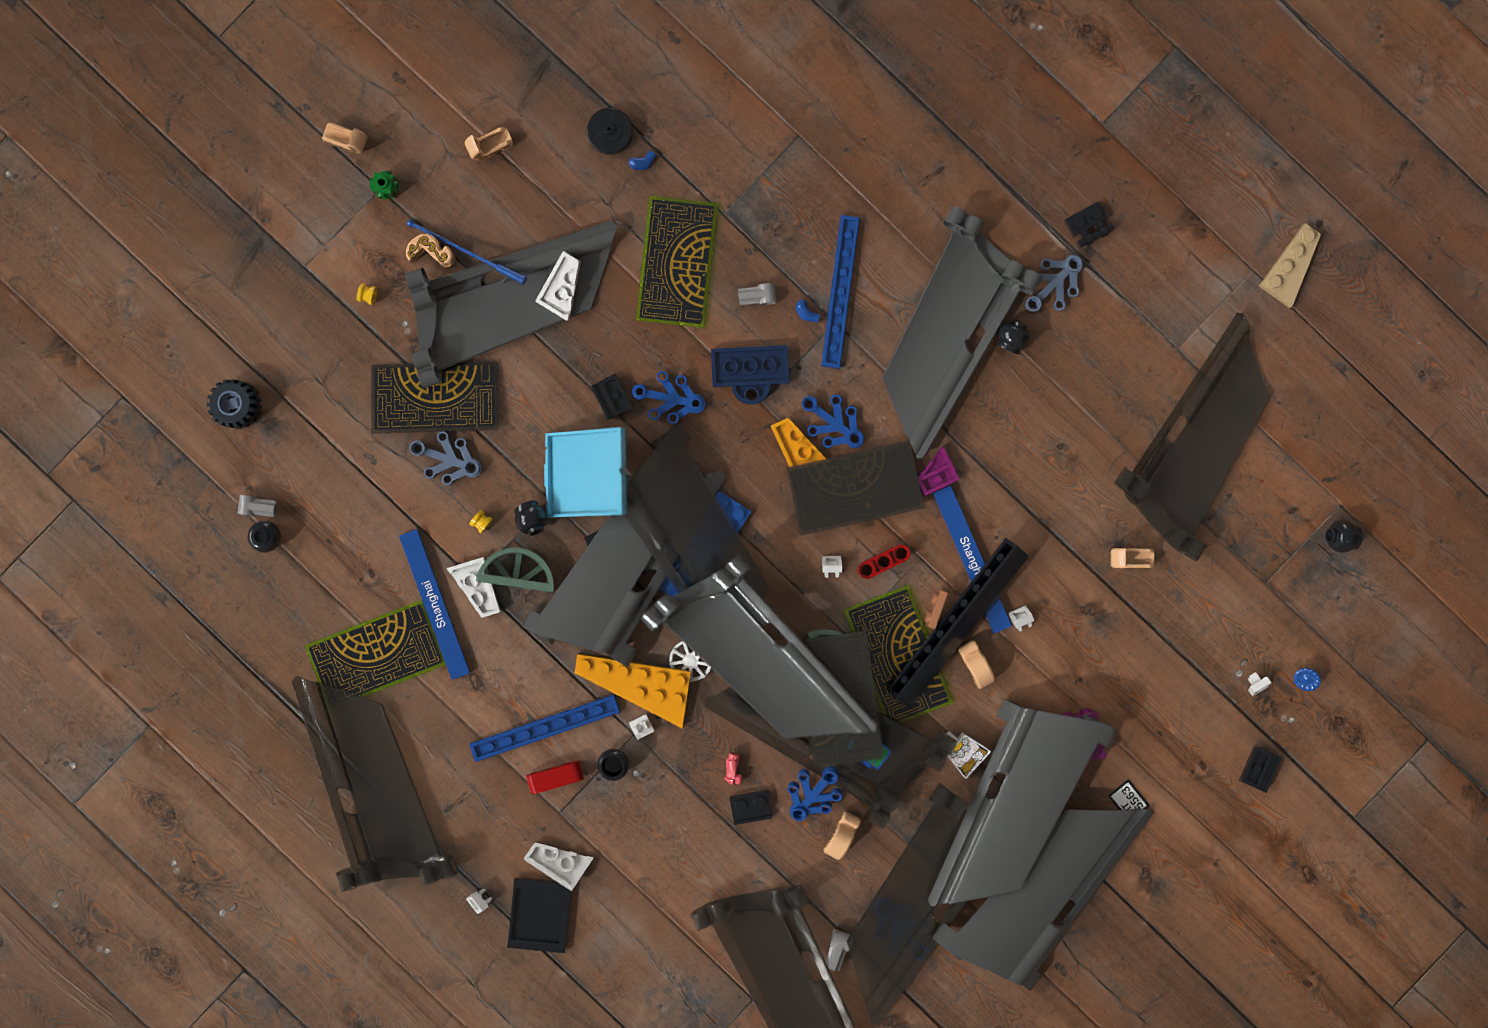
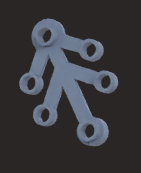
[1025,255,1083,312]
[409,431,482,485]

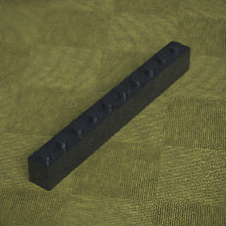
[887,538,1029,708]

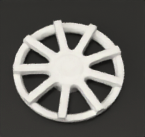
[669,641,711,682]

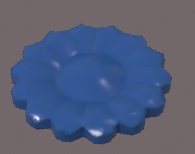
[1293,667,1321,692]

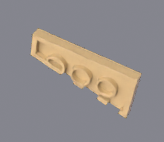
[1259,223,1321,308]

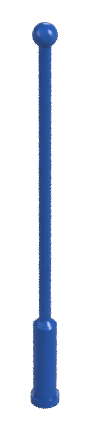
[407,219,527,285]

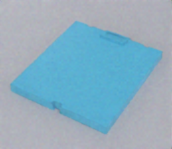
[544,427,627,518]

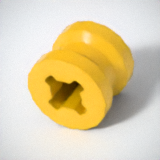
[356,283,378,305]
[469,510,493,534]

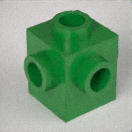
[370,170,399,200]

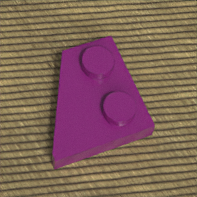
[916,446,960,497]

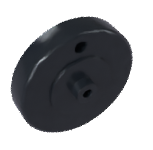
[587,108,633,155]

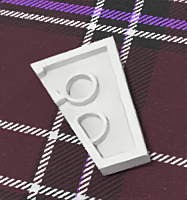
[536,251,581,321]
[446,557,501,618]
[524,842,594,891]

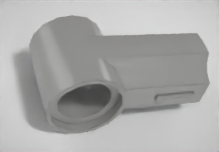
[738,283,777,306]
[237,495,279,517]
[824,929,853,971]

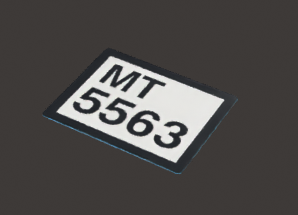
[1108,779,1150,810]

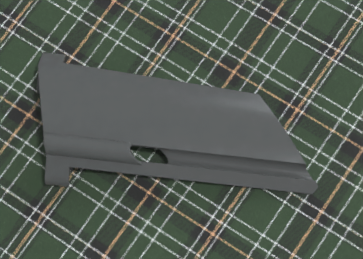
[882,206,1043,459]
[404,220,618,388]
[522,471,725,667]
[641,555,877,739]
[928,699,1118,906]
[932,809,1152,991]

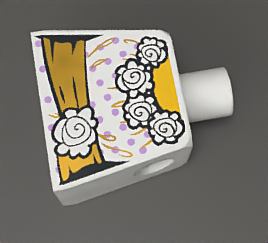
[942,731,991,779]

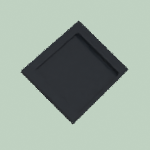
[507,878,571,953]

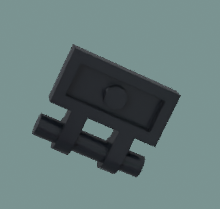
[1064,201,1114,248]

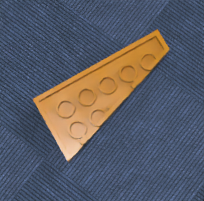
[771,418,871,530]
[574,653,691,728]

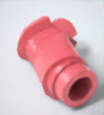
[724,752,743,785]

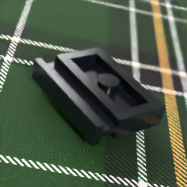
[591,374,633,421]
[1239,746,1282,793]
[729,790,772,825]

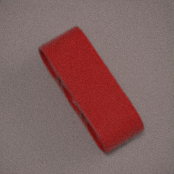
[857,545,910,579]
[526,760,584,795]

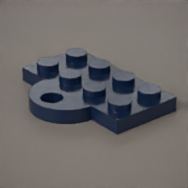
[711,345,789,405]

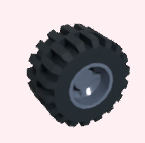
[206,379,262,429]

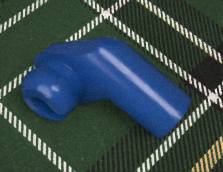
[629,150,657,170]
[796,299,820,323]

